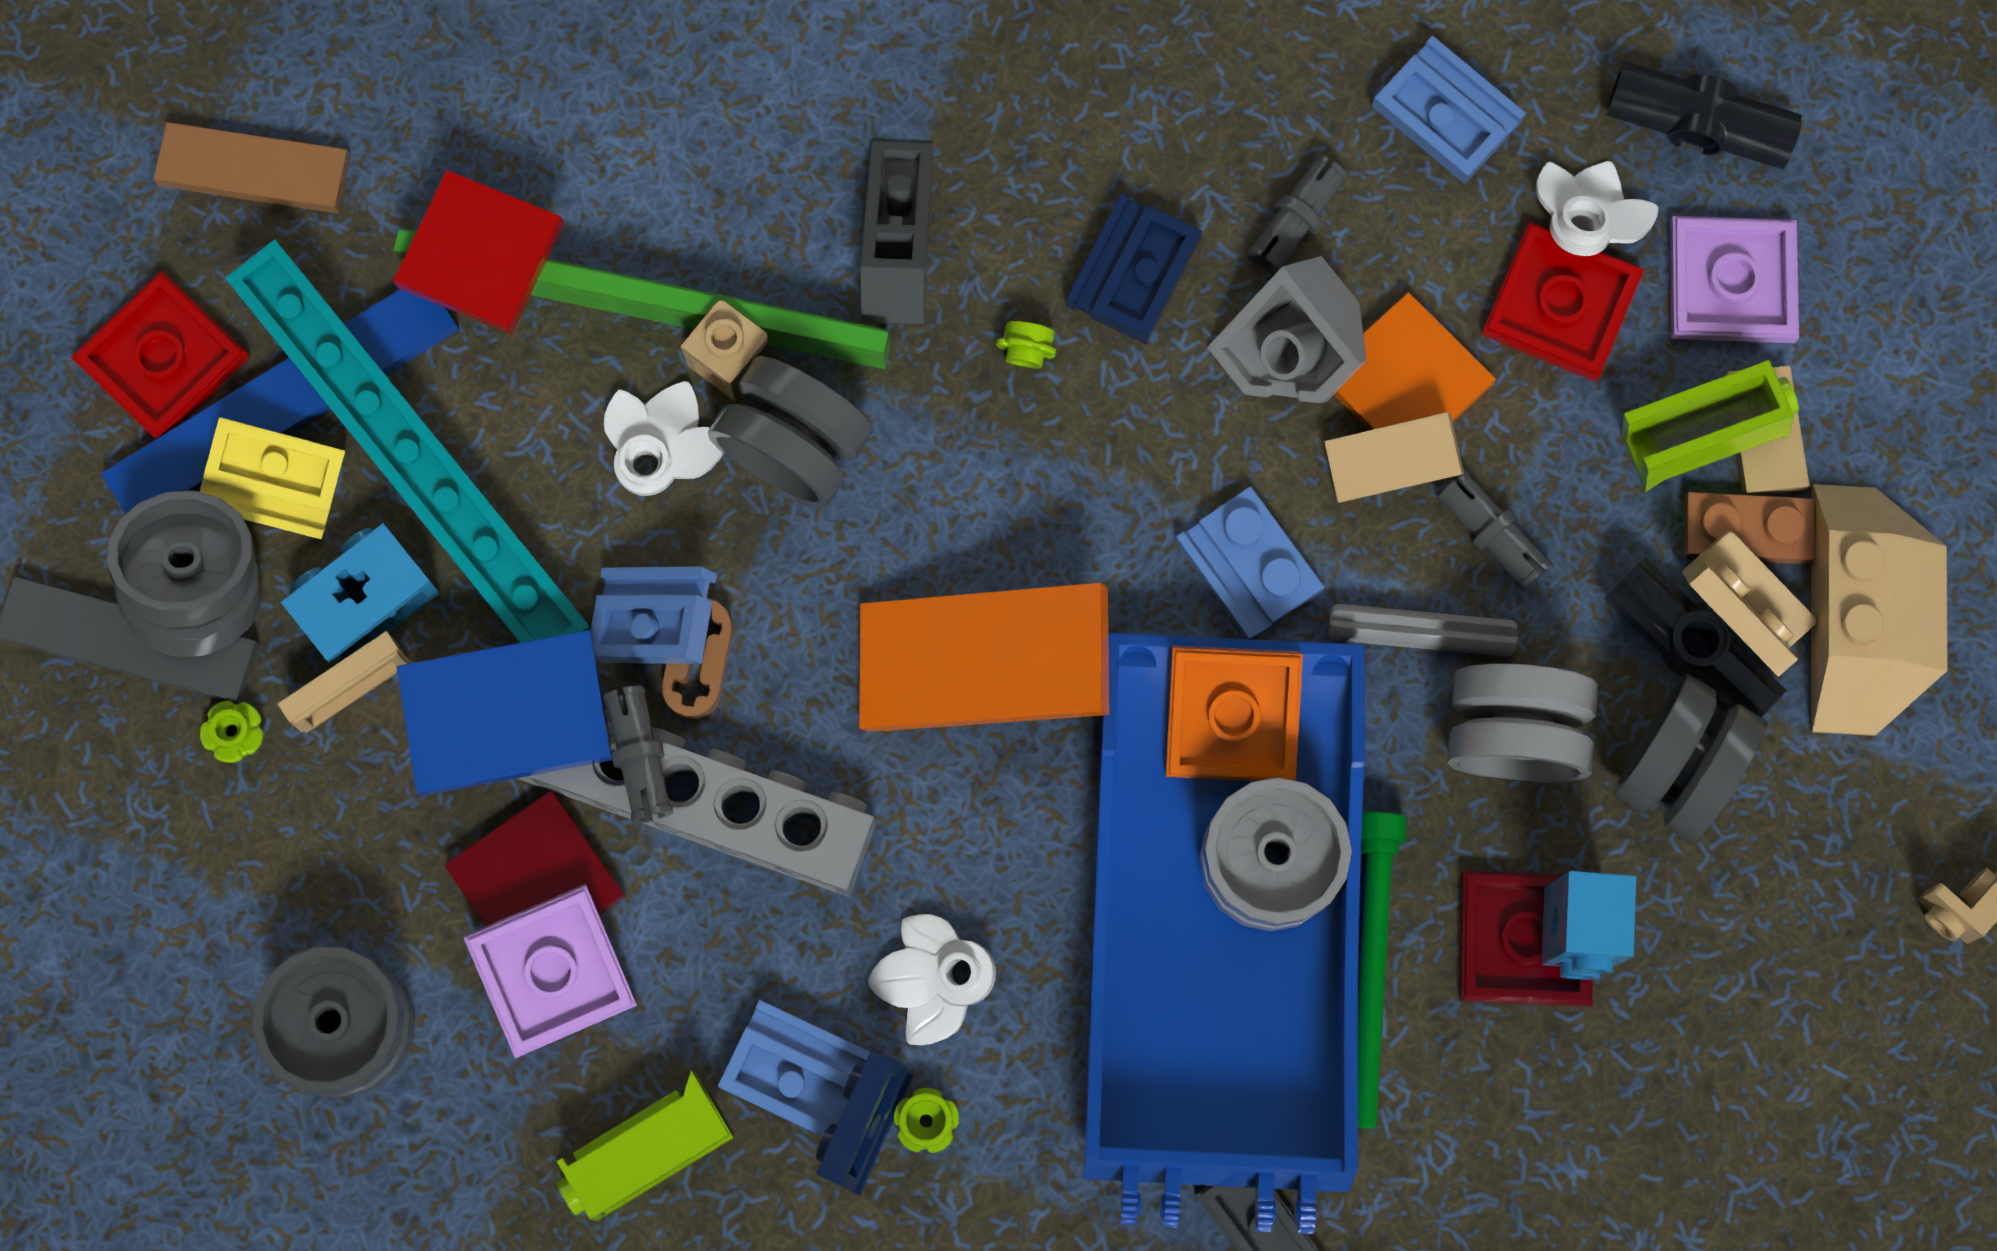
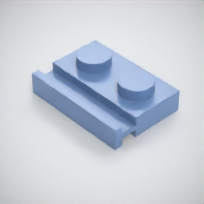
[1372,35,1526,184]
[1175,486,1325,639]
[590,567,717,664]
[717,1000,870,1137]

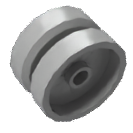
[1447,664,1598,783]
[1199,777,1352,932]

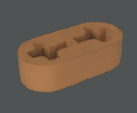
[662,598,733,720]

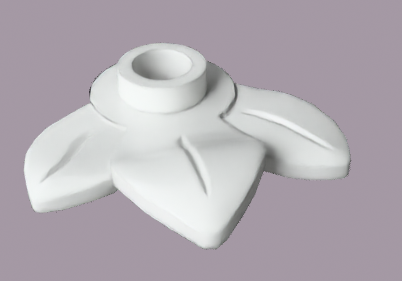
[1536,161,1659,256]
[604,381,723,496]
[868,914,996,1046]

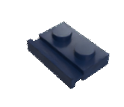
[1066,192,1202,345]
[816,1050,914,1196]

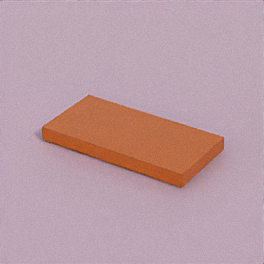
[859,583,1109,732]

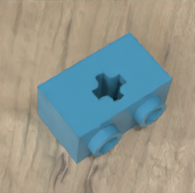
[280,523,440,666]
[1541,871,1636,980]

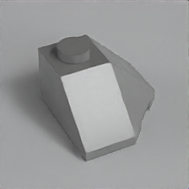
[1207,256,1367,404]

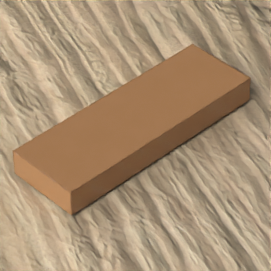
[153,122,351,214]

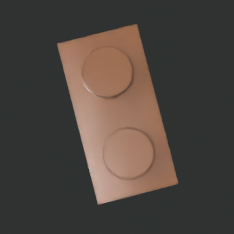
[1684,492,1815,565]

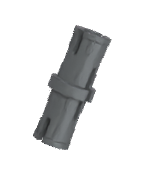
[1246,154,1348,275]
[1437,471,1553,591]
[603,686,673,823]

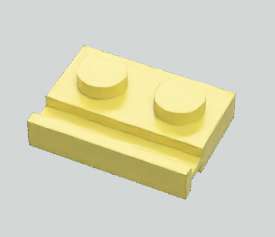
[200,417,346,540]

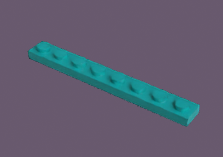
[225,239,591,643]

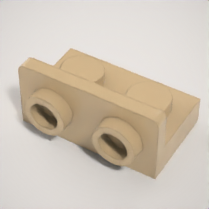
[1682,531,1816,677]

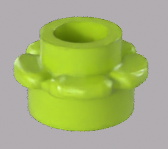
[996,321,1057,369]
[200,700,264,763]
[894,1088,959,1153]

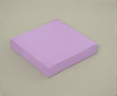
[1670,216,1799,343]
[464,884,637,1058]

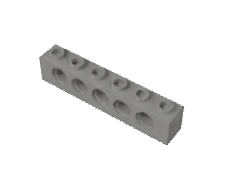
[516,709,876,898]

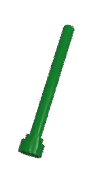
[1358,812,1408,1129]

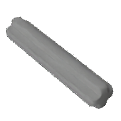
[1328,604,1518,657]

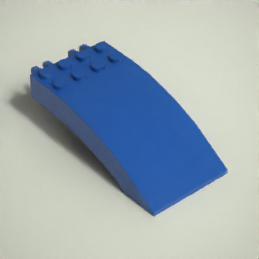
[1083,633,1365,1234]

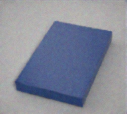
[396,630,613,796]

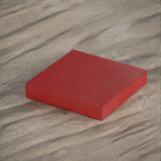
[393,170,564,335]
[1481,222,1644,383]
[71,271,250,439]

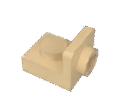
[681,301,768,402]
[1917,867,1997,944]

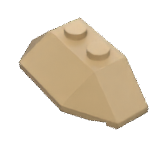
[1811,484,1948,736]

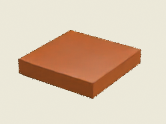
[1334,292,1497,430]
[1165,645,1303,781]

